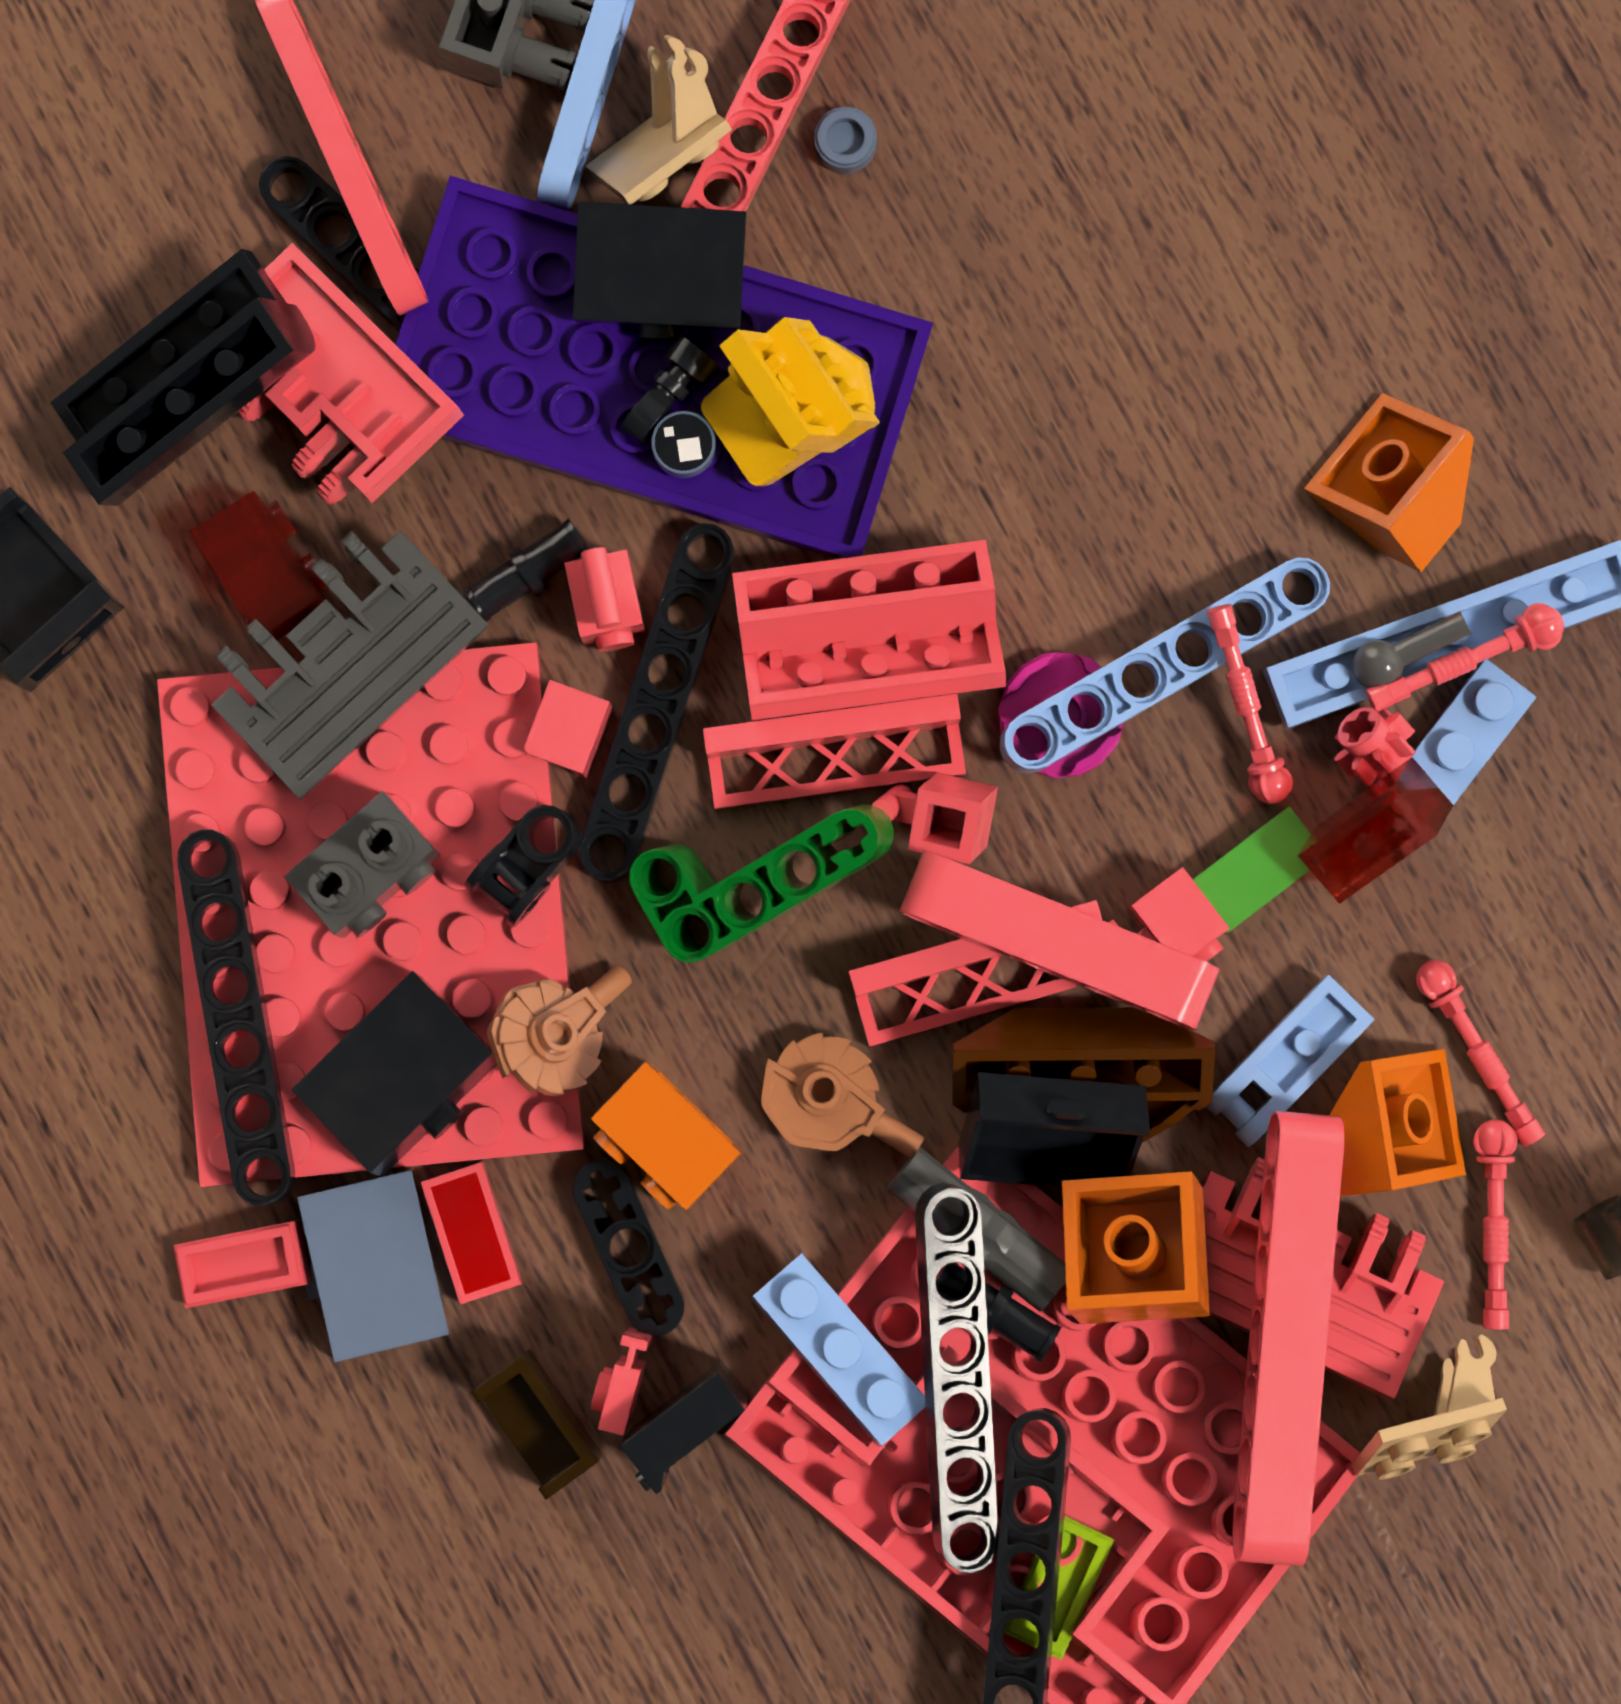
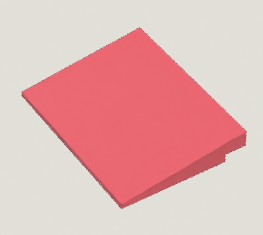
[722,1146,1360,1704]

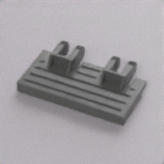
[211,530,489,800]

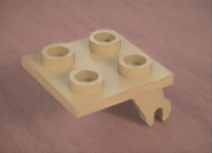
[585,35,732,205]
[1351,1334,1507,1480]

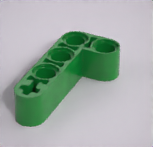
[629,804,894,963]

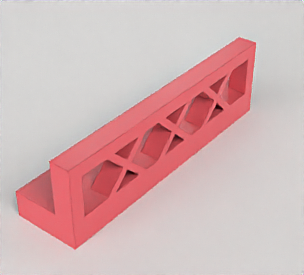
[703,693,966,810]
[848,900,1102,1047]

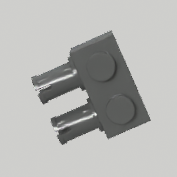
[439,0,594,92]
[284,791,441,938]

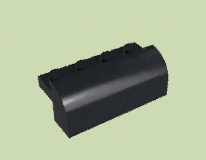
[50,249,316,506]

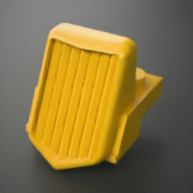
[701,317,880,486]

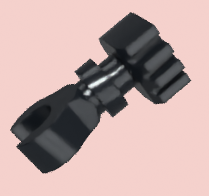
[622,334,719,444]

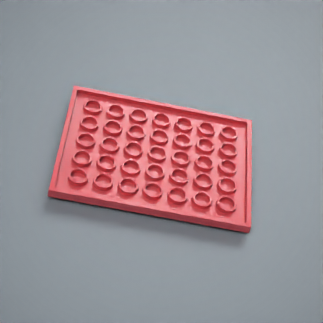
[157,642,585,1187]

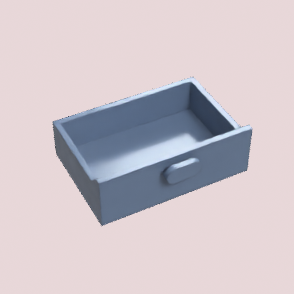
[297,1170,449,1363]

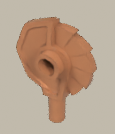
[487,965,632,1097]
[761,1032,925,1158]

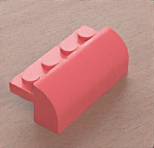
[732,540,1006,720]

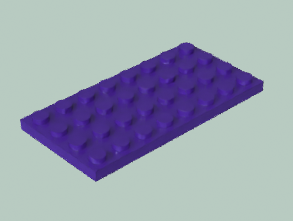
[396,175,933,559]

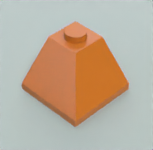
[1304,393,1474,572]
[1330,1049,1466,1196]

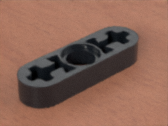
[573,1160,685,1336]

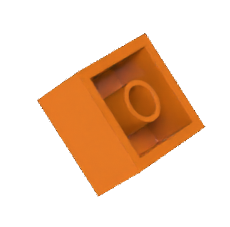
[591,1061,743,1210]
[1062,1171,1210,1324]

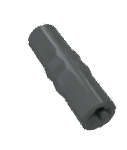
[886,1147,1066,1312]

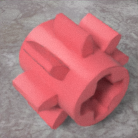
[1334,707,1415,786]

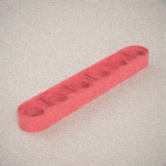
[255,0,429,316]
[680,0,851,211]

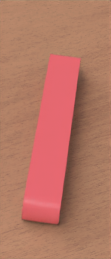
[1232,1111,1345,1566]

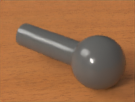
[1352,611,1471,689]

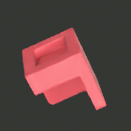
[524,680,613,779]

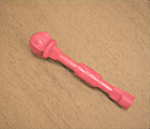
[1365,603,1564,712]
[1206,604,1293,804]
[1416,960,1545,1147]
[1473,1119,1517,1330]

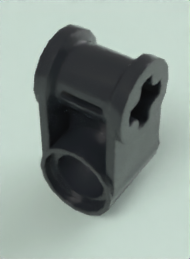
[464,805,581,928]

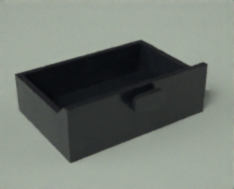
[573,202,747,340]
[291,971,497,1177]
[958,1072,1150,1187]
[620,1360,749,1494]

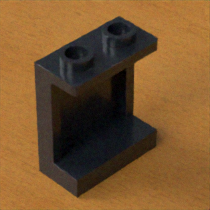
[0,487,124,692]

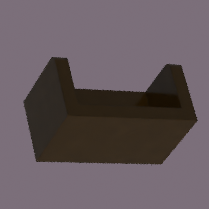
[470,1349,603,1500]

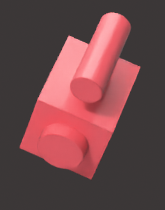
[564,547,646,652]
[872,773,998,864]
[1109,867,1230,962]

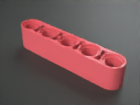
[899,851,1220,1030]

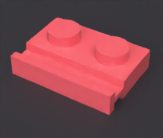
[590,1327,654,1436]

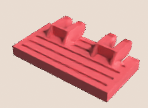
[237,243,464,505]
[1201,1157,1445,1400]

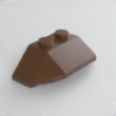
[952,1007,1215,1143]

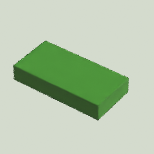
[1193,806,1328,934]

